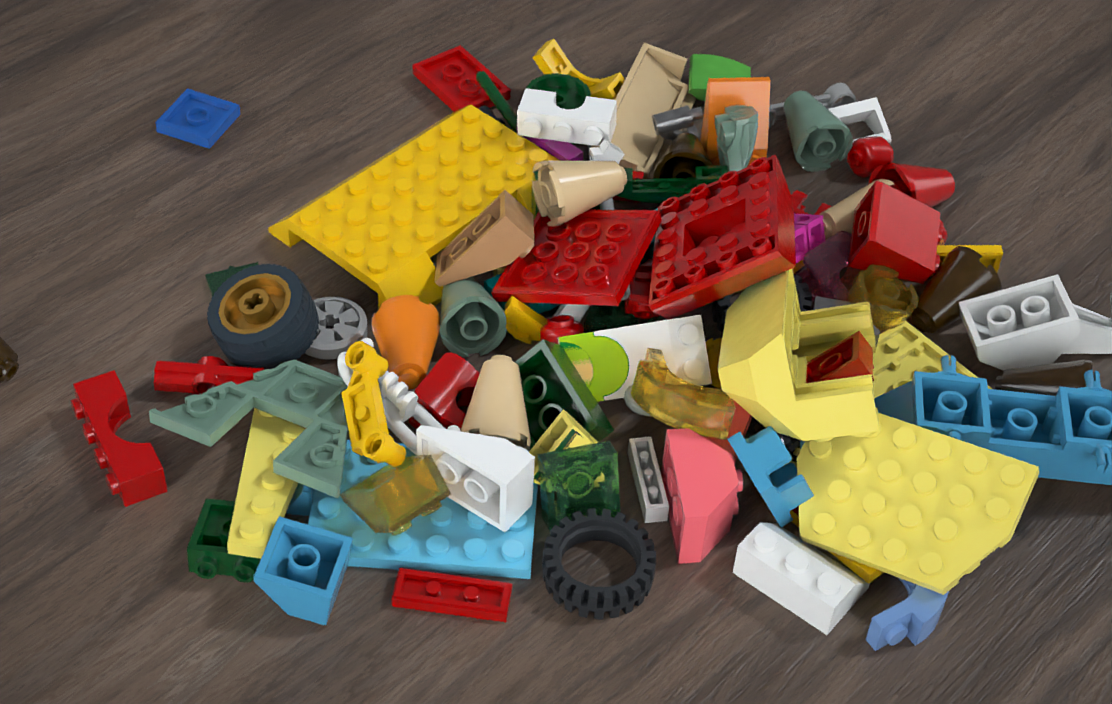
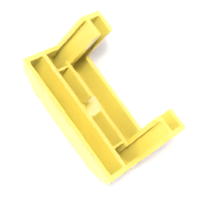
[718,268,879,442]

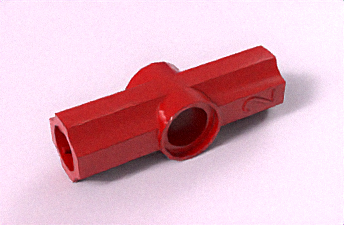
[153,356,264,395]

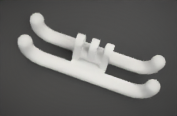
[337,338,461,456]

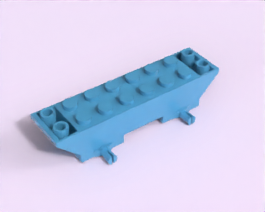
[874,355,1112,485]

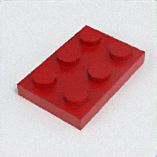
[413,45,511,112]

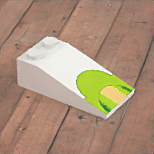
[557,315,712,402]

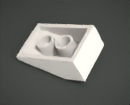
[416,425,535,532]

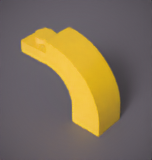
[532,39,625,100]

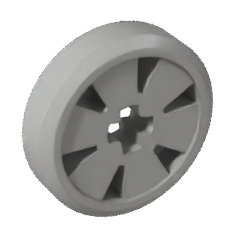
[305,297,368,359]

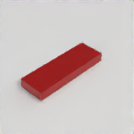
[391,568,513,622]

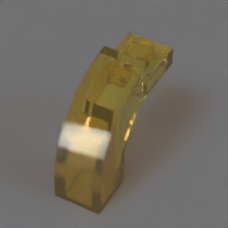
[631,348,736,440]

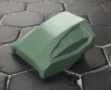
[714,105,758,172]

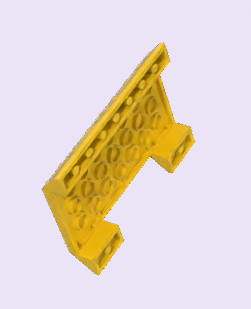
[268,104,560,309]

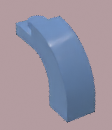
[866,578,949,651]

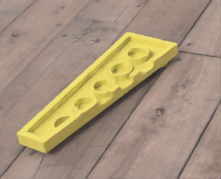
[227,408,306,559]

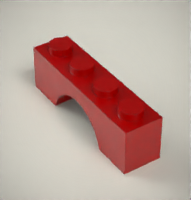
[70,370,168,507]

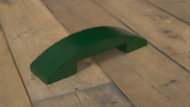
[616,165,728,203]

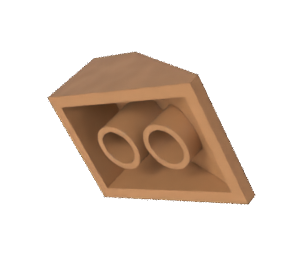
[435,190,534,287]

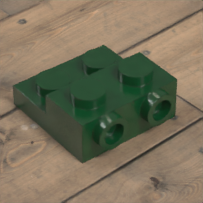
[187,498,261,583]

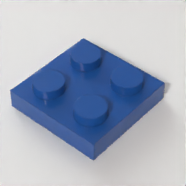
[155,89,241,149]

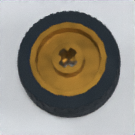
[207,264,319,369]

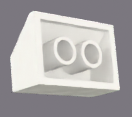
[733,523,870,635]

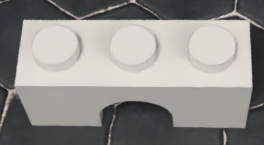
[517,88,617,146]

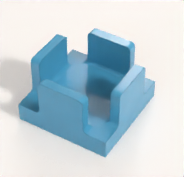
[727,426,814,527]

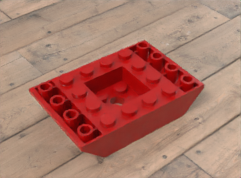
[648,154,796,320]

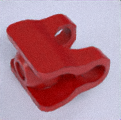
[408,352,480,430]

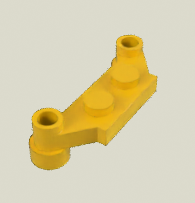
[341,341,406,467]

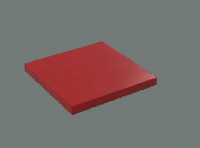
[491,210,662,306]

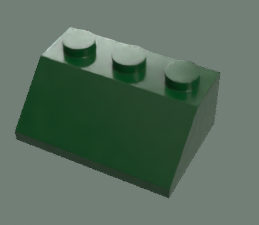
[515,339,614,449]

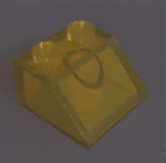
[340,454,451,536]

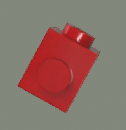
[625,272,659,319]

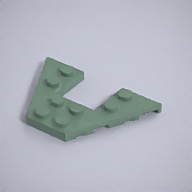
[149,359,349,498]

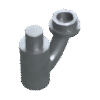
[652,105,704,141]

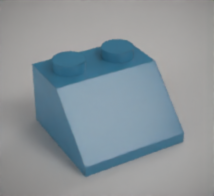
[254,517,353,626]

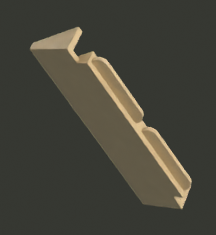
[589,43,696,179]

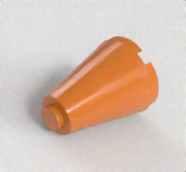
[372,295,440,390]

